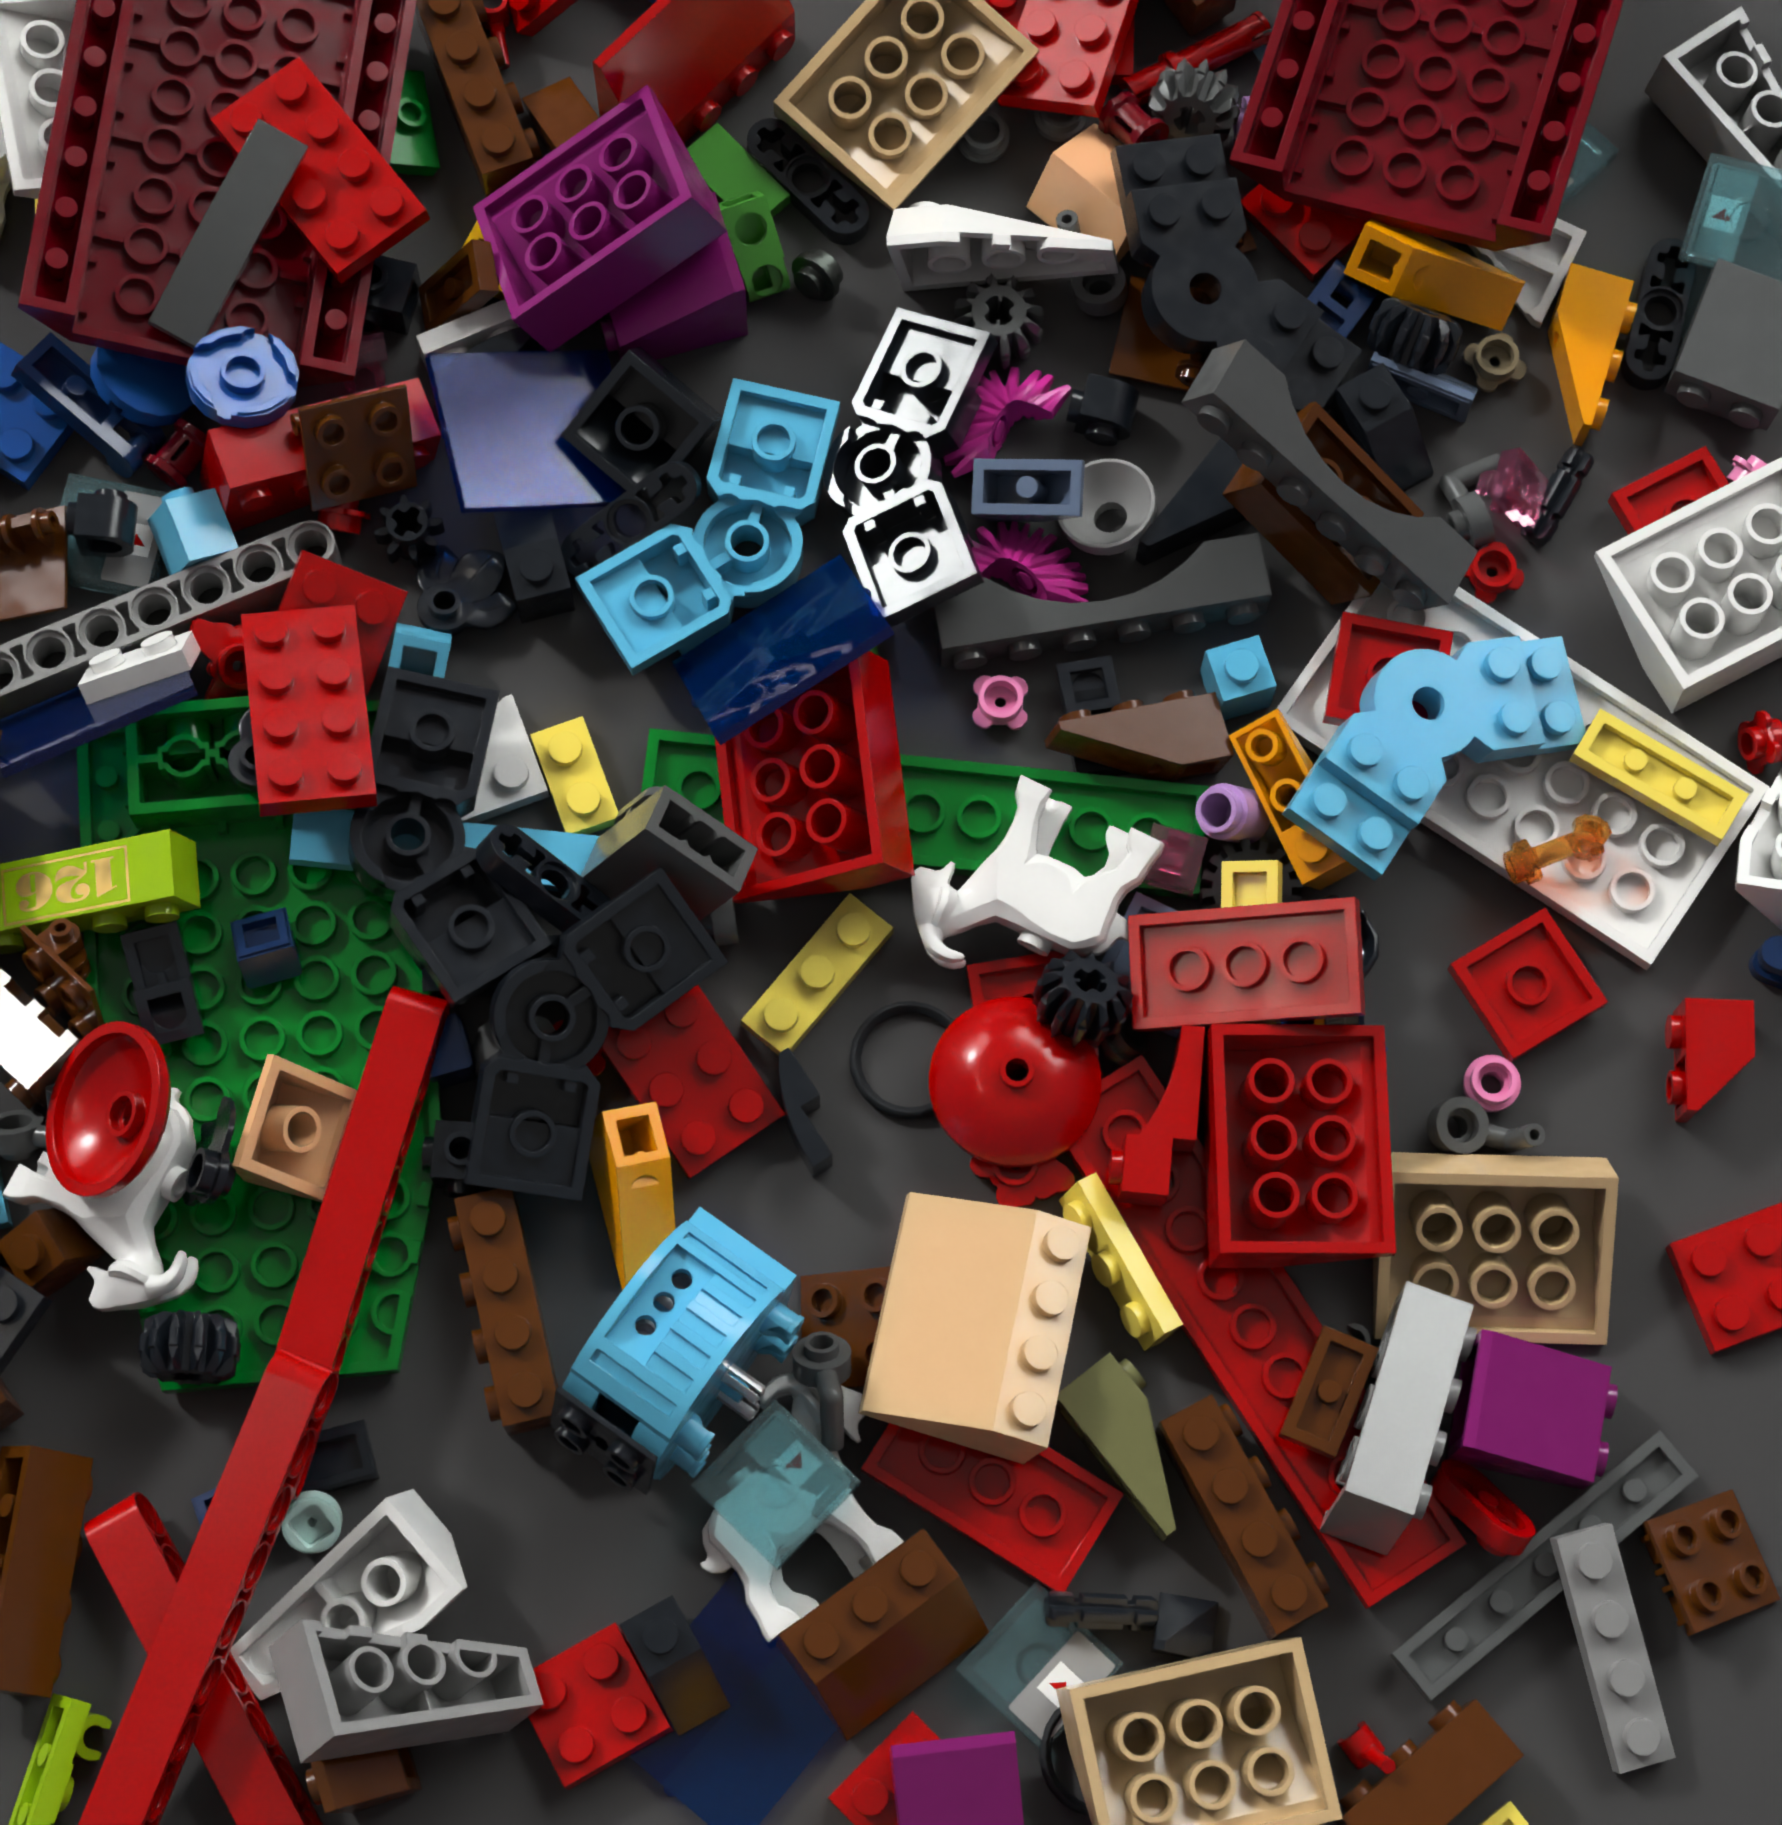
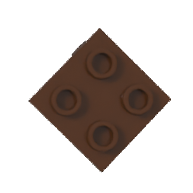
[1108,275,1210,392]
[290,384,417,511]
[0,505,68,622]
[19,918,104,1041]
[800,1266,891,1388]
[1639,1489,1781,1636]

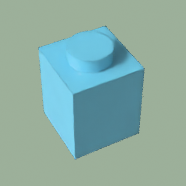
[147,487,238,576]
[388,623,452,678]
[1200,635,1277,720]

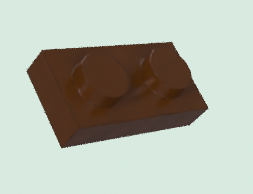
[419,239,499,331]
[1278,1325,1379,1460]

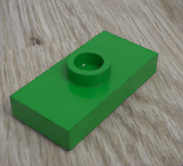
[390,70,440,176]

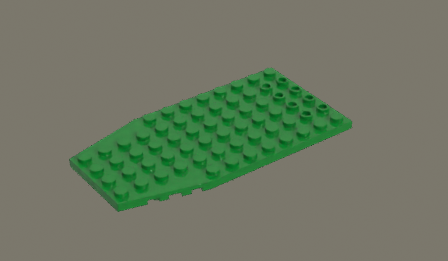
[76,696,442,1394]

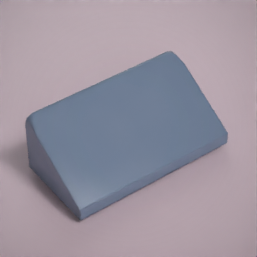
[1367,352,1478,422]

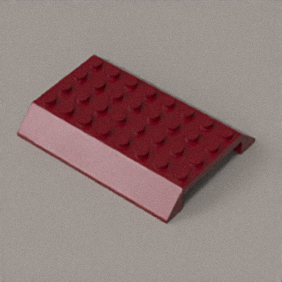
[18,0,417,388]
[1229,0,1625,251]

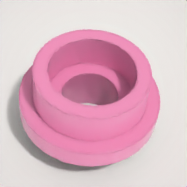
[1463,1055,1521,1112]

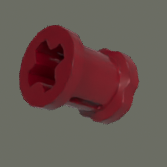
[1098,91,1169,145]
[143,418,207,490]

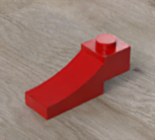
[1108,1025,1205,1207]

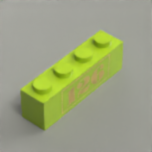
[0,829,201,954]

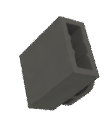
[1664,258,1782,431]
[581,785,758,921]

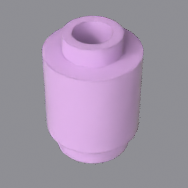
[1195,783,1270,844]

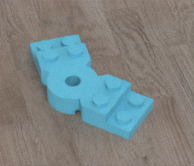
[575,378,840,675]
[1282,636,1586,881]

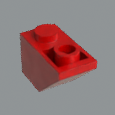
[1665,998,1755,1122]

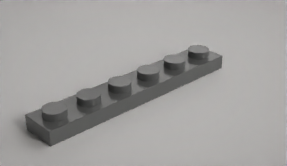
[1389,1430,1699,1702]

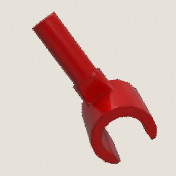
[481,0,511,69]
[1337,1721,1396,1774]

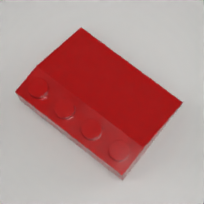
[593,0,795,145]
[709,644,915,904]
[1202,1024,1396,1268]

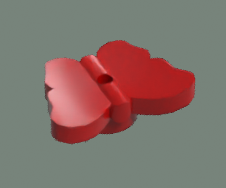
[189,618,249,700]
[970,1157,1075,1208]

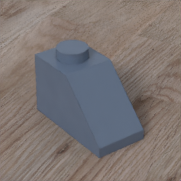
[971,458,1085,522]

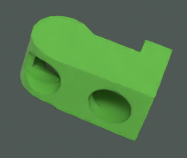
[718,190,790,303]

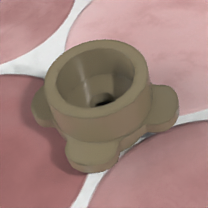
[1463,332,1527,393]

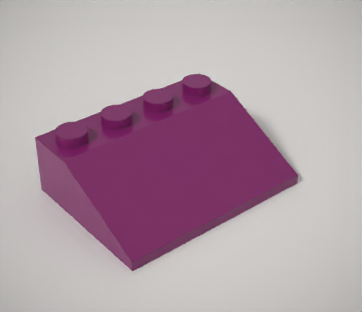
[473,85,727,352]

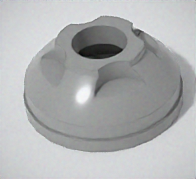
[1058,459,1157,555]

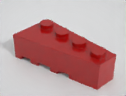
[199,377,441,532]

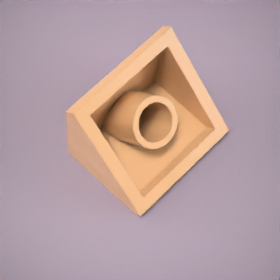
[1026,123,1130,263]
[232,1054,357,1202]

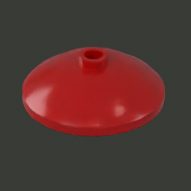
[928,997,1102,1168]
[46,1021,171,1199]

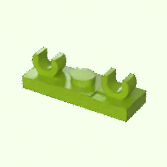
[8,1693,112,1825]

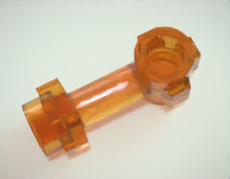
[1503,814,1612,885]

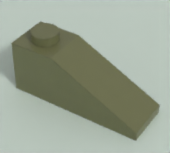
[1056,1352,1176,1542]

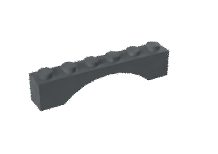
[1181,339,1478,611]
[930,533,1272,670]

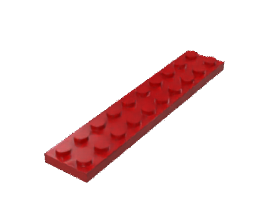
[1066,1055,1467,1609]

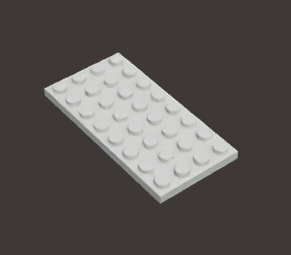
[1276,582,1769,971]

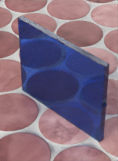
[425,350,633,513]
[672,554,895,745]
[0,669,198,779]
[629,1571,837,1825]

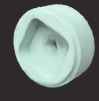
[282,1490,343,1554]

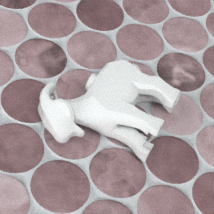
[910,775,1165,970]
[2,1088,199,1312]
[700,1373,904,1643]

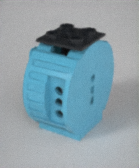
[550,1207,805,1495]

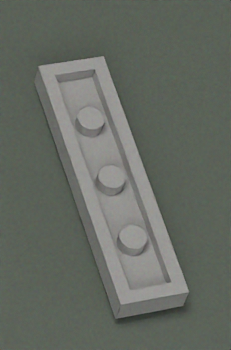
[1550,1523,1676,1774]

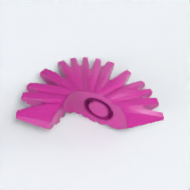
[942,367,1072,478]
[971,521,1089,603]

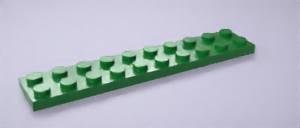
[641,728,1209,900]

